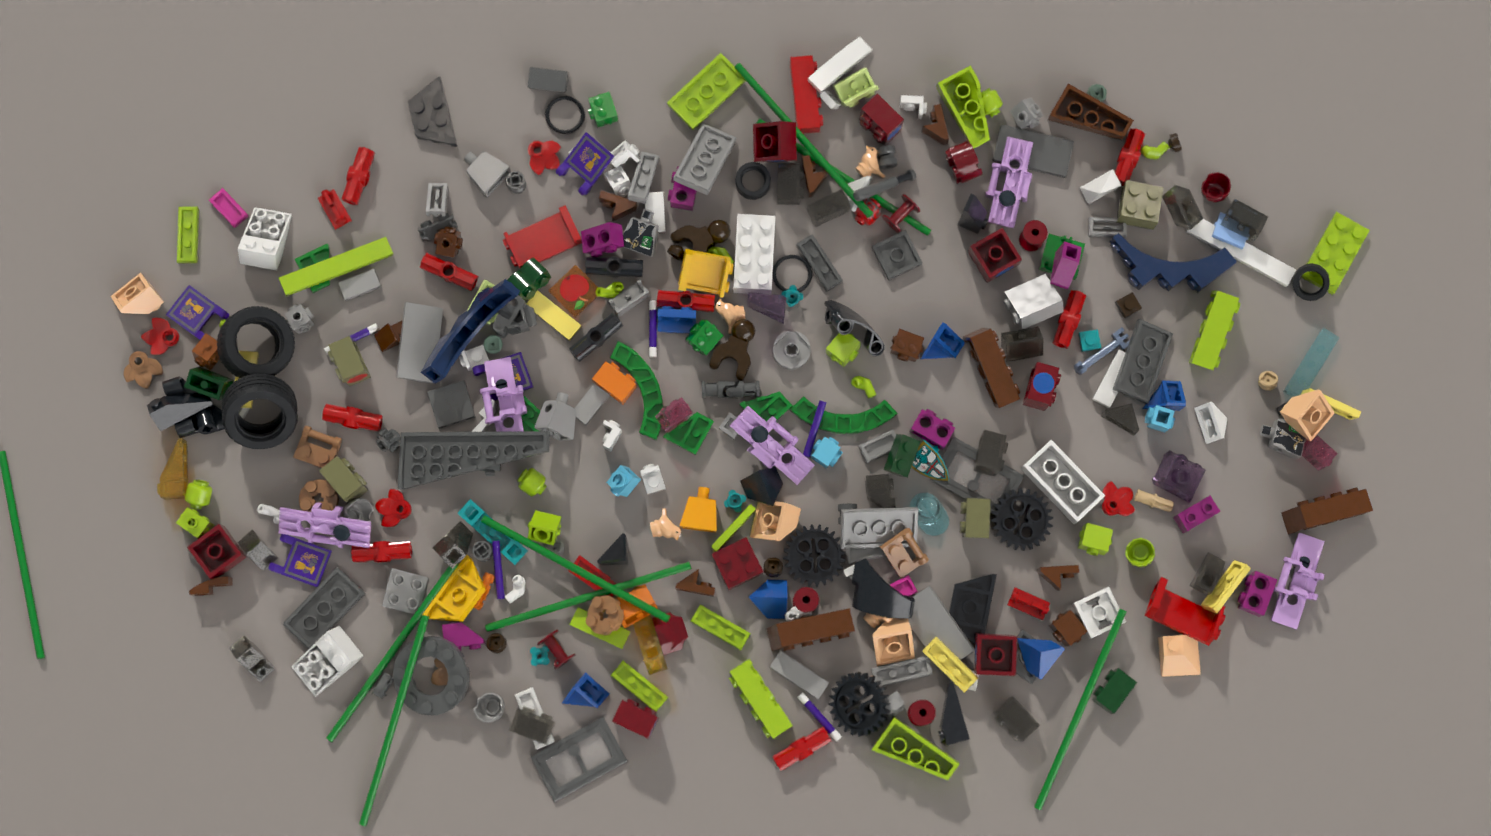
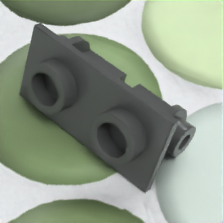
[418,213,458,242]

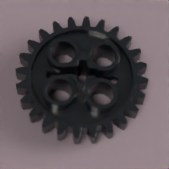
[990,488,1054,551]
[783,524,846,587]
[829,672,891,737]

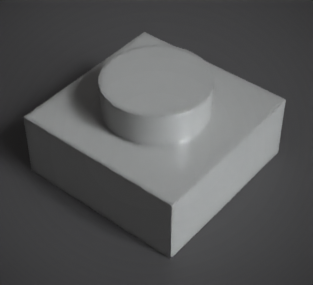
[719,413,738,440]

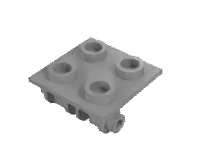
[382,568,428,614]

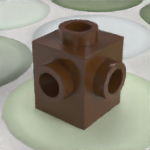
[434,227,463,258]

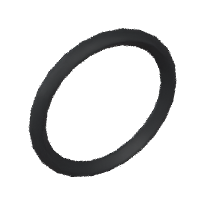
[545,96,585,134]
[772,255,812,292]

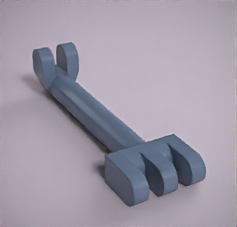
[1074,327,1130,375]

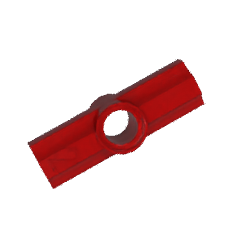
[1115,128,1146,186]
[341,147,375,205]
[420,253,479,292]
[657,290,715,312]
[1052,290,1087,349]
[322,404,383,432]
[351,541,412,563]
[772,727,831,771]

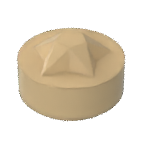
[1258,371,1278,390]

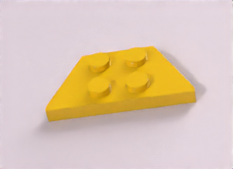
[422,554,486,622]

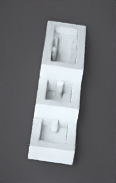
[808,37,872,94]

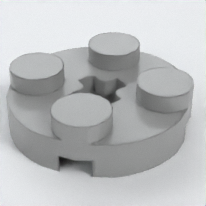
[773,331,811,370]

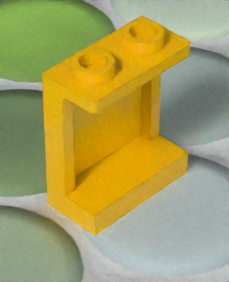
[678,249,733,298]

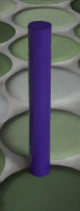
[803,400,827,457]
[492,540,505,599]

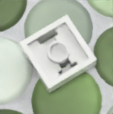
[1072,587,1126,639]

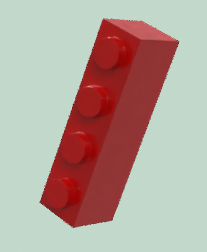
[790,55,823,134]

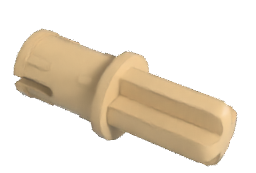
[1134,489,1174,512]

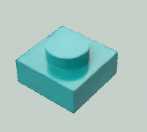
[1078,329,1101,352]

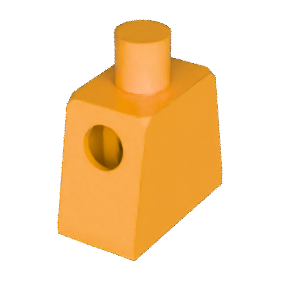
[680,487,717,533]

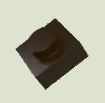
[1115,292,1142,319]

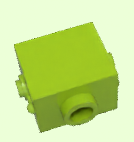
[826,333,860,367]
[176,507,215,539]
[528,510,562,545]
[1078,523,1113,556]

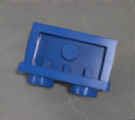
[657,306,696,334]

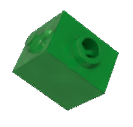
[588,91,619,128]
[685,319,724,356]

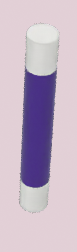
[649,300,657,358]
[324,323,379,355]
[797,693,842,742]

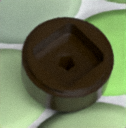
[1168,133,1182,153]
[667,245,684,261]
[763,557,783,578]
[486,633,507,654]

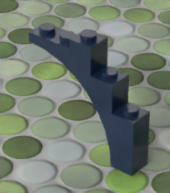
[1110,233,1237,293]
[421,279,520,384]

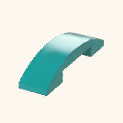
[457,499,528,565]

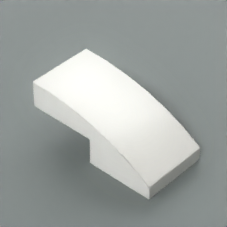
[645,192,665,233]
[472,399,497,432]

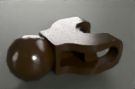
[670,220,731,253]
[709,319,756,381]

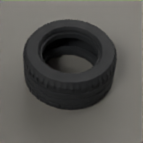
[217,306,295,378]
[222,374,298,449]

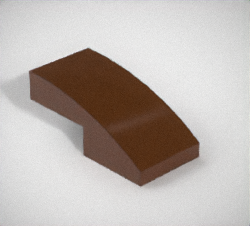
[189,576,233,596]

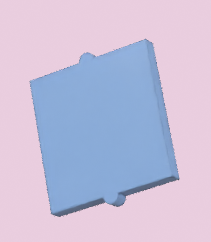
[1212,212,1251,249]

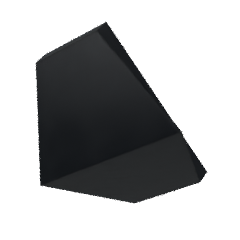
[740,466,783,506]
[597,533,628,566]

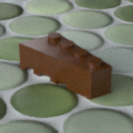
[766,608,855,651]

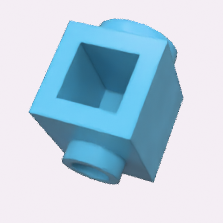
[1144,405,1175,433]
[811,437,843,469]
[606,465,641,497]

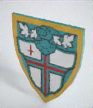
[912,440,949,481]

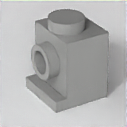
[885,691,906,719]

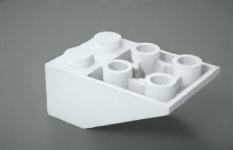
[238,207,292,270]
[291,626,363,697]

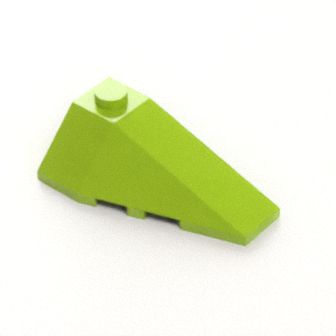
[936,65,990,149]

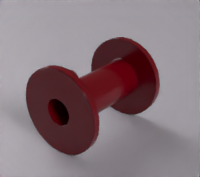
[882,194,920,233]
[1019,220,1048,252]
[793,587,819,613]
[537,629,576,670]
[907,700,936,726]

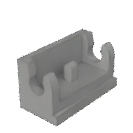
[608,280,650,318]

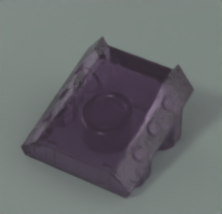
[747,292,786,324]
[1152,450,1206,503]

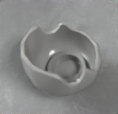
[343,498,374,522]
[473,693,505,723]

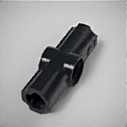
[585,257,643,278]
[569,312,623,362]

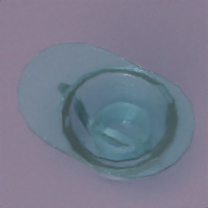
[910,493,949,536]

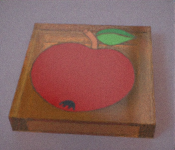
[548,264,598,318]

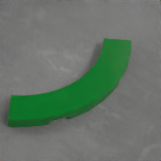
[610,341,663,441]
[790,396,898,434]

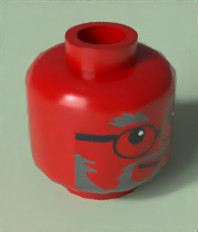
[854,198,881,226]

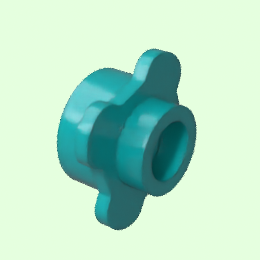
[781,285,803,307]
[724,490,746,512]
[530,646,550,666]

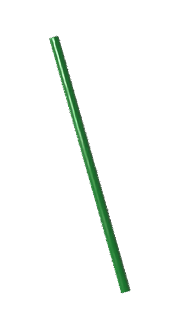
[734,63,873,218]
[756,118,932,236]
[0,451,45,659]
[481,515,670,623]
[326,561,459,742]
[485,562,692,632]
[1034,609,1127,810]
[359,615,429,826]

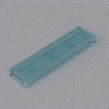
[1283,327,1340,397]

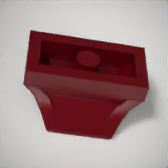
[652,612,689,655]

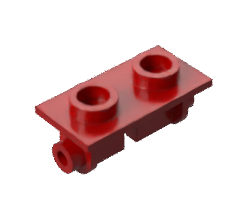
[317,189,352,230]
[1007,587,1050,621]

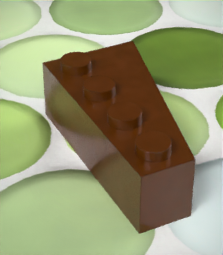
[1048,83,1134,141]
[962,328,1020,408]
[1281,487,1373,535]

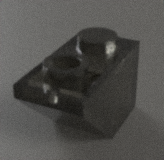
[865,474,896,508]
[433,521,473,569]
[1189,552,1225,596]
[230,635,275,682]

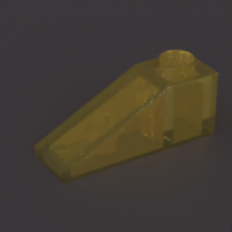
[157,438,188,500]
[633,615,668,675]

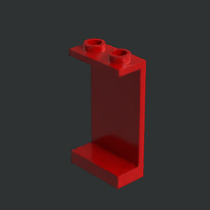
[502,205,582,269]
[1144,577,1226,646]

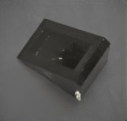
[1101,404,1139,436]
[238,529,278,571]

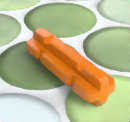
[473,572,495,610]

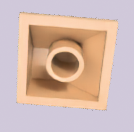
[111,273,164,314]
[1280,390,1334,442]
[750,502,801,541]
[872,618,915,666]
[1158,635,1201,677]

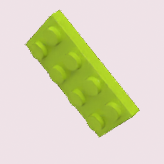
[667,53,746,130]
[1301,212,1370,295]

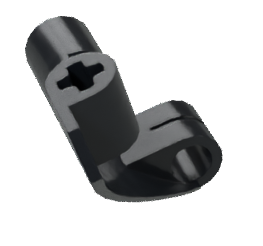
[824,300,885,356]
[162,376,224,439]
[852,558,915,619]

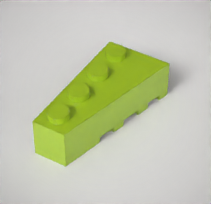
[1189,290,1241,370]
[728,659,793,739]
[872,716,959,780]

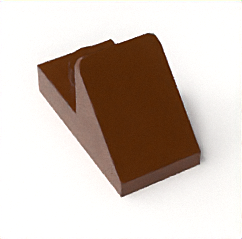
[922,104,949,145]
[802,155,828,197]
[599,190,638,222]
[374,321,402,352]
[1037,565,1079,591]
[675,569,715,597]

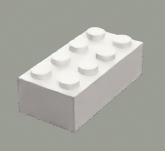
[733,214,775,295]
[1021,440,1105,524]

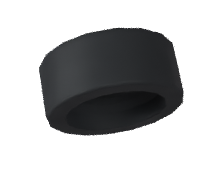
[735,162,771,200]
[1292,263,1330,301]

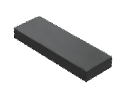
[796,234,843,292]

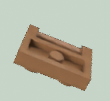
[293,425,342,468]
[880,528,929,578]

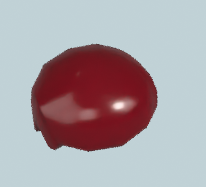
[1201,172,1231,203]

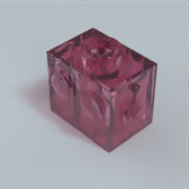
[655,397,693,431]
[1302,435,1338,471]

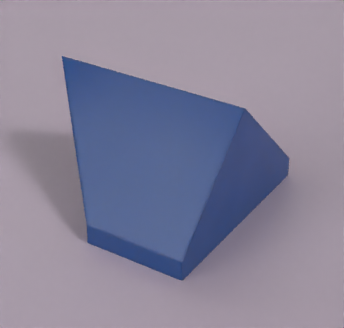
[921,322,965,359]
[1142,380,1186,411]
[749,580,787,619]
[1017,638,1065,680]
[561,673,610,708]

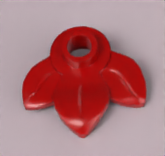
[528,140,561,175]
[141,317,180,355]
[1102,481,1135,516]
[375,489,412,527]

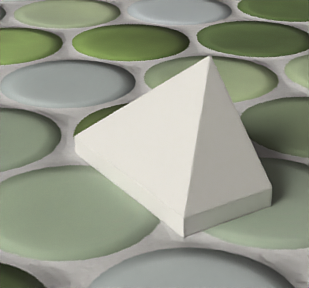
[1080,169,1122,204]
[847,176,873,212]
[1194,402,1228,444]

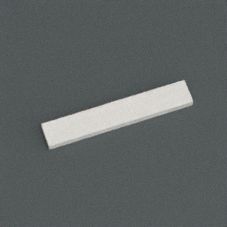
[1186,215,1296,287]

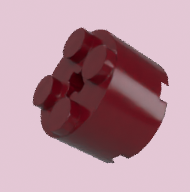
[945,140,983,184]

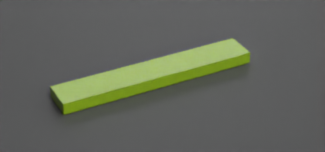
[279,237,393,296]

